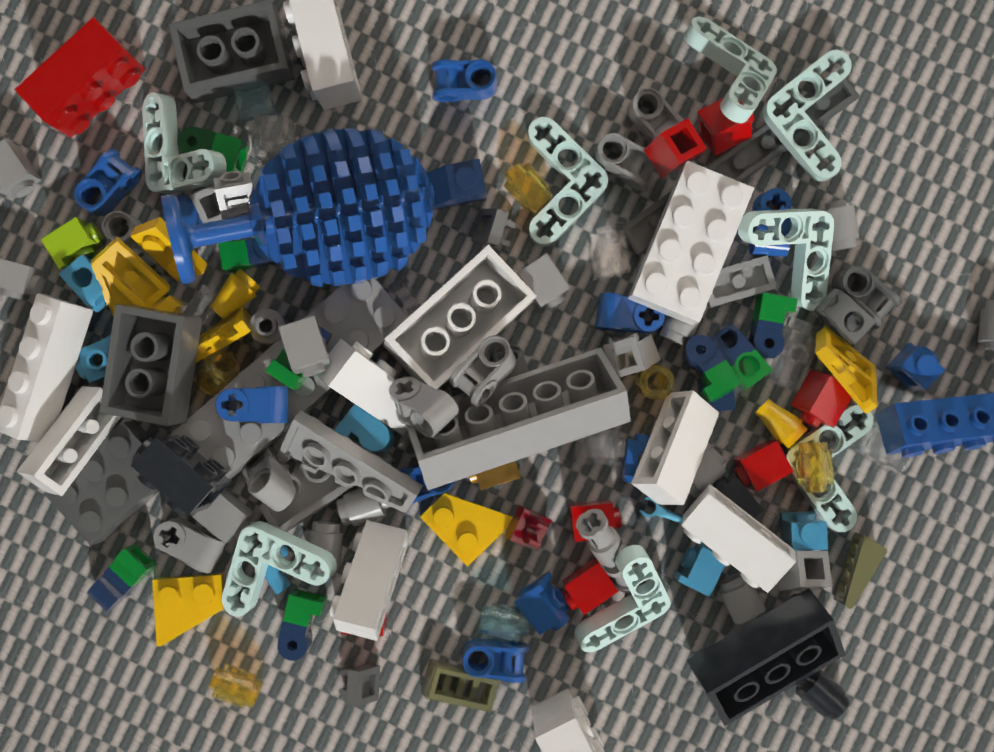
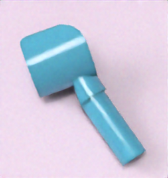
[639,497,683,524]

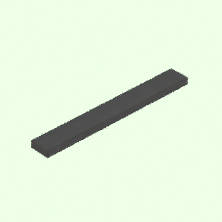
[618,77,860,258]

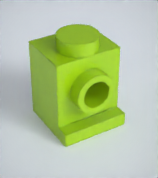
[40,217,104,270]

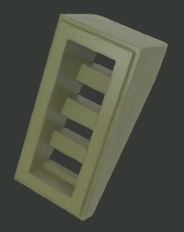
[834,532,888,609]
[421,659,500,713]

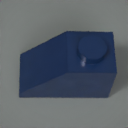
[427,158,487,210]

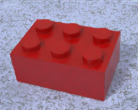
[14,17,146,138]

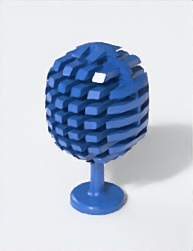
[161,128,435,287]

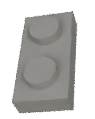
[707,255,777,308]

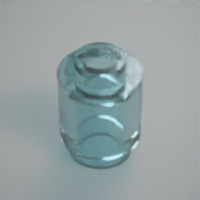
[479,603,530,643]

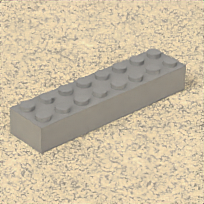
[169,278,409,480]

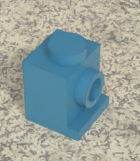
[75,335,111,383]
[780,511,828,551]
[673,542,725,597]

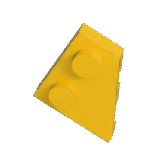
[91,237,170,318]
[196,306,251,363]
[815,326,878,414]
[420,492,513,567]
[152,573,225,647]

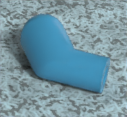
[265,545,291,595]

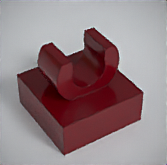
[504,505,552,551]

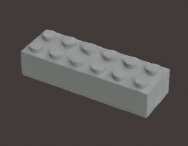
[406,348,631,490]

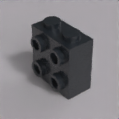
[131,435,231,516]

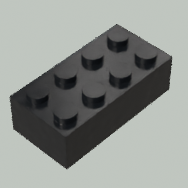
[686,588,846,726]

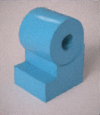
[59,254,107,312]
[334,404,395,454]

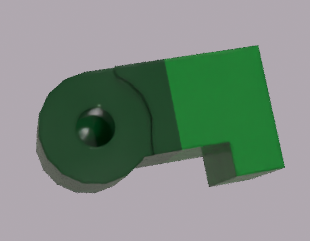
[177,126,250,173]

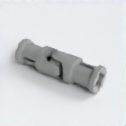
[576,509,643,593]

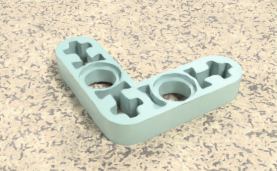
[684,17,777,123]
[762,50,852,181]
[142,92,227,194]
[528,117,608,247]
[738,208,834,311]
[784,405,874,532]
[222,521,337,617]
[574,545,671,652]

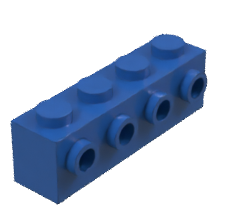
[875,393,994,458]

